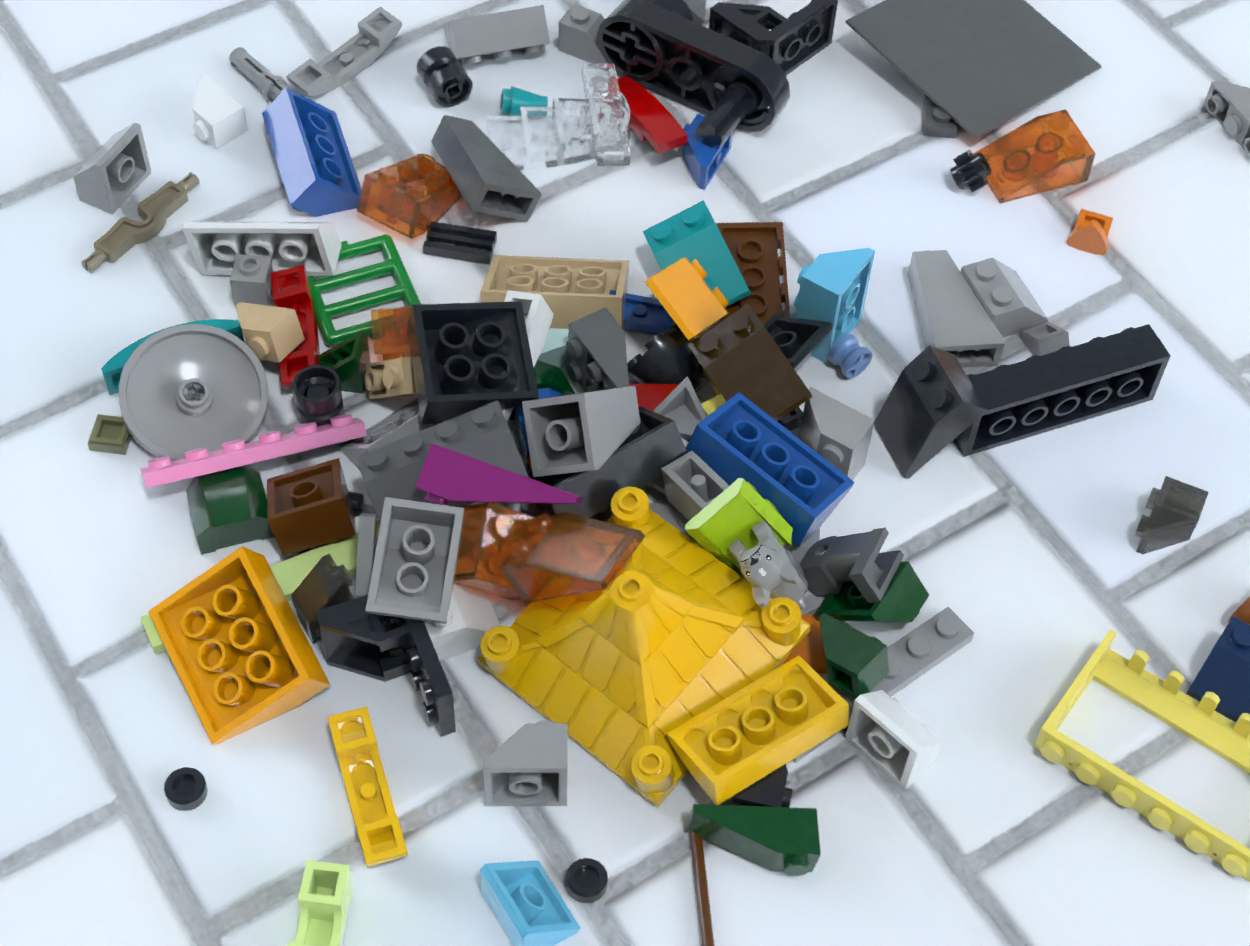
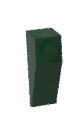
[687,804,821,876]

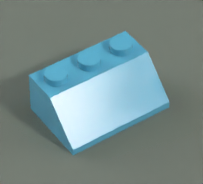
[793,248,875,364]

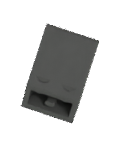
[566,307,629,393]

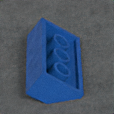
[262,88,366,217]
[686,392,855,547]

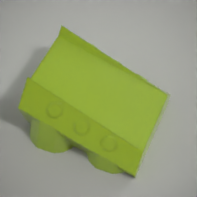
[685,478,793,579]

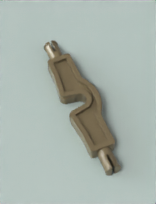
[81,172,200,273]

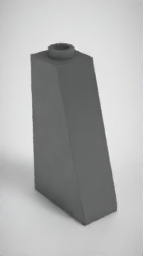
[431,115,542,222]

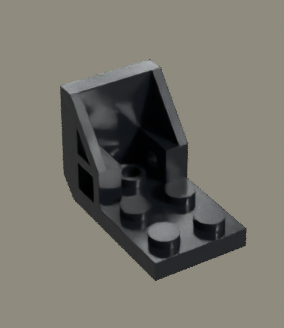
[709,0,838,76]
[315,595,456,737]

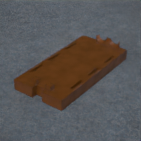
[716,222,790,325]

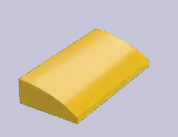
[667,656,849,805]

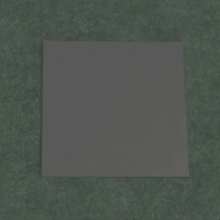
[845,0,1102,140]

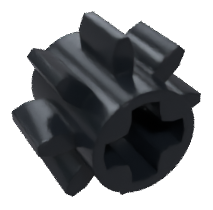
[950,149,992,193]

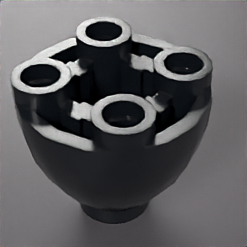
[627,324,704,392]

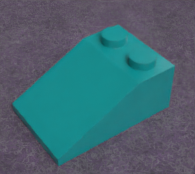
[643,200,751,307]

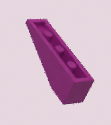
[415,443,583,505]

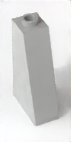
[908,250,1005,368]

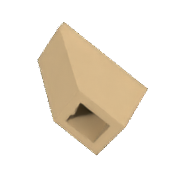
[365,357,417,399]

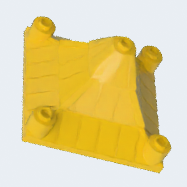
[477,486,810,808]

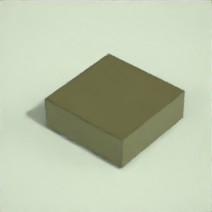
[87,414,132,455]

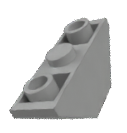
[1203,80,1250,155]

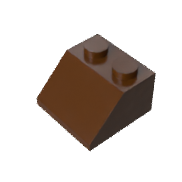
[267,458,356,556]

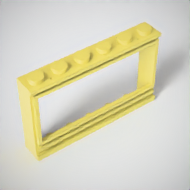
[1033,629,1250,882]

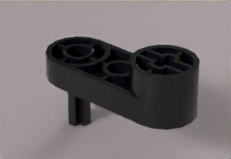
[597,0,790,148]

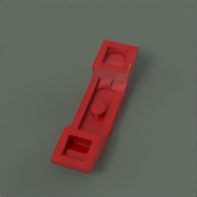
[270,265,320,388]

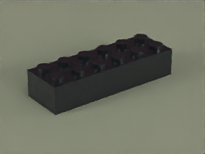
[954,324,1171,457]

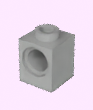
[230,254,273,307]

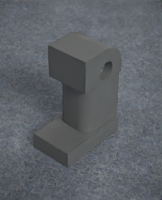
[800,527,904,603]

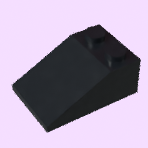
[874,345,987,479]

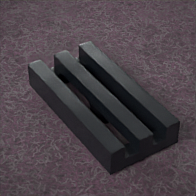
[423,221,497,264]

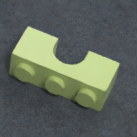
[287,860,354,946]

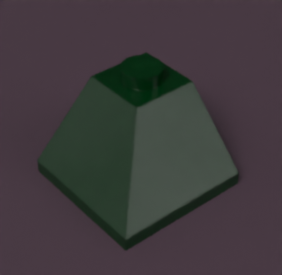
[814,561,930,622]

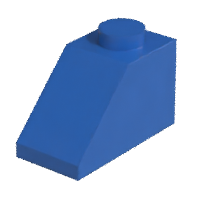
[683,113,733,190]

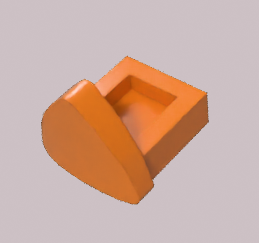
[1066,209,1113,255]

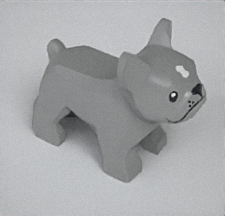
[728,520,809,609]

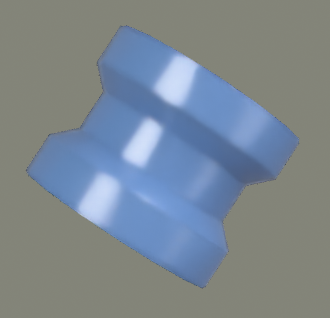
[827,334,873,379]

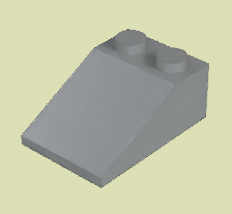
[365,497,464,624]

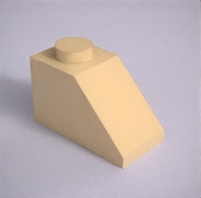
[236,302,305,363]

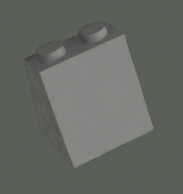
[522,386,640,477]

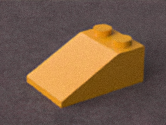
[645,257,730,340]

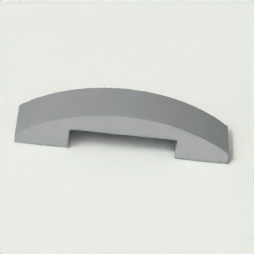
[286,6,402,97]

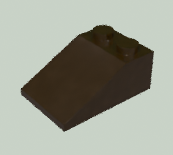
[688,304,813,421]

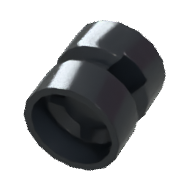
[417,46,473,107]
[293,365,344,427]

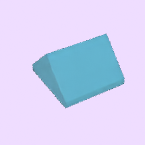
[480,860,581,946]

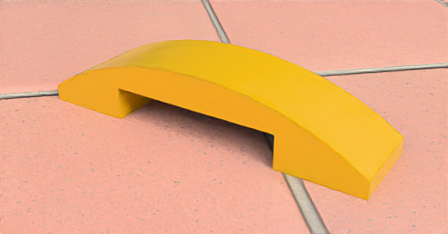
[327,706,408,867]

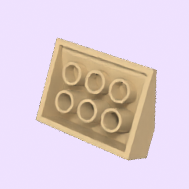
[480,255,629,329]

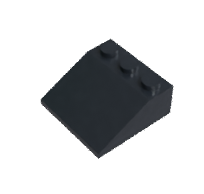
[407,301,539,424]

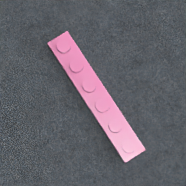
[140,414,367,488]

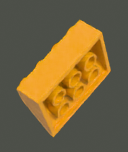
[148,546,331,745]

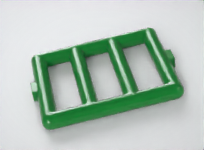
[308,234,421,346]

